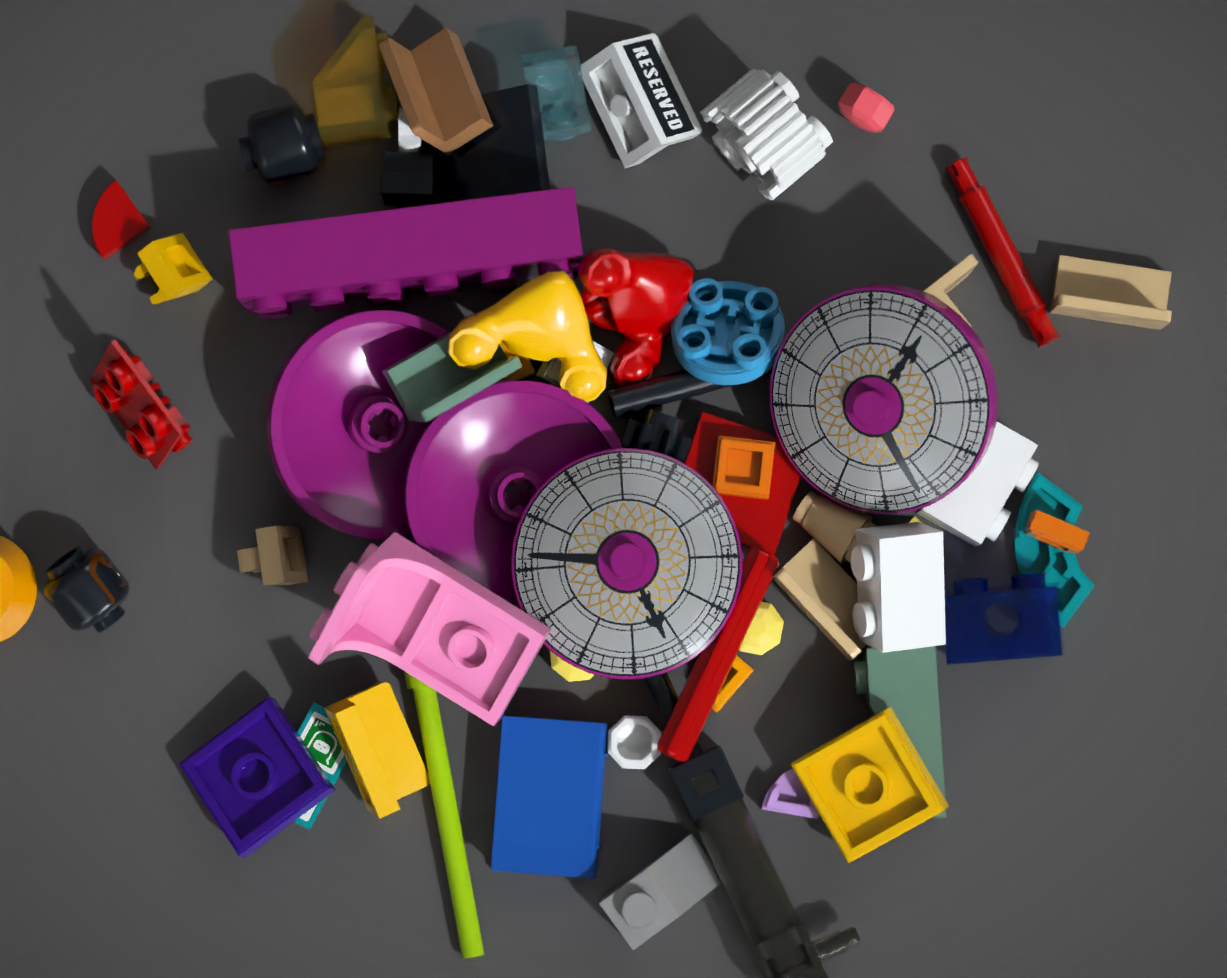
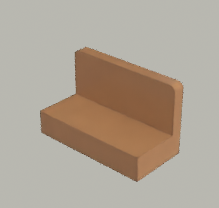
[379,28,493,155]

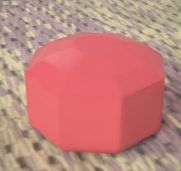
[837,82,895,133]

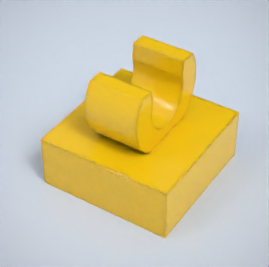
[133,232,213,304]

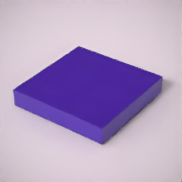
[179,696,336,858]

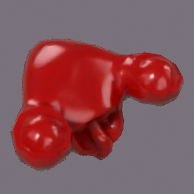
[578,247,694,387]

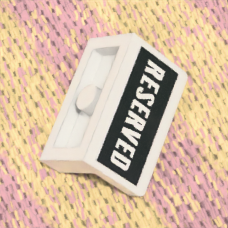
[577,33,702,168]

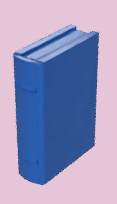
[491,716,609,878]

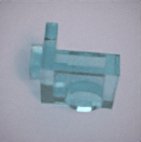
[521,45,592,141]

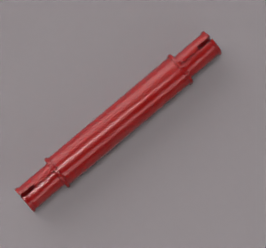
[945,157,1060,348]

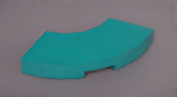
[1013,472,1095,631]

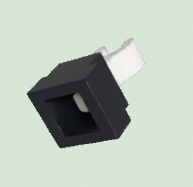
[381,108,436,206]

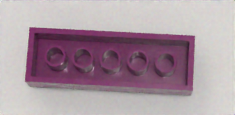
[229,187,583,320]

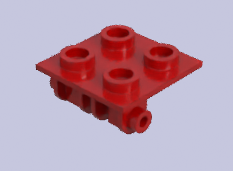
[90,339,193,470]

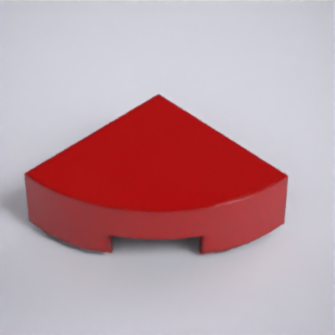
[92,180,151,260]

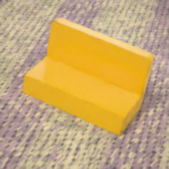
[324,681,430,819]

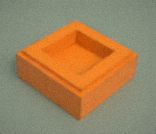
[712,436,775,500]
[1023,510,1090,555]

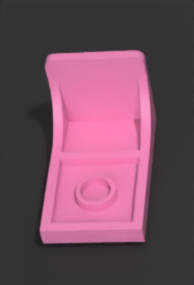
[309,532,551,726]

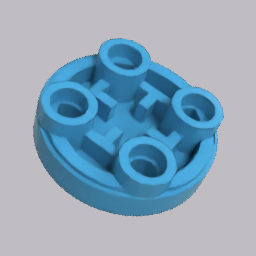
[671,278,785,385]

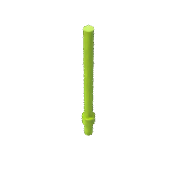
[404,671,484,959]

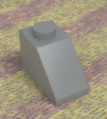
[599,833,725,950]

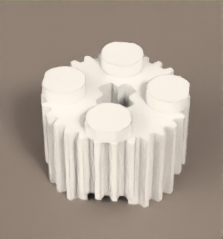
[700,68,833,200]

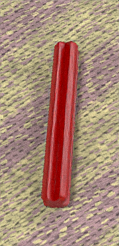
[657,547,779,762]

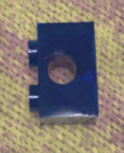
[945,573,1065,664]

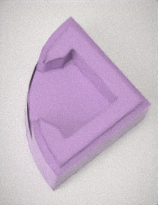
[761,768,819,819]

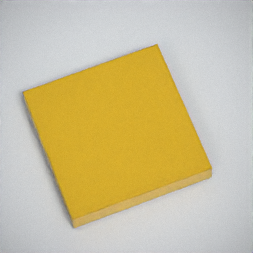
[791,706,949,863]

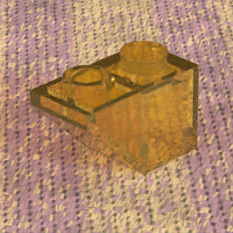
[313,16,399,146]

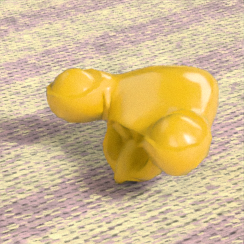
[447,271,607,402]

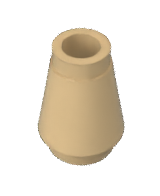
[793,491,878,564]

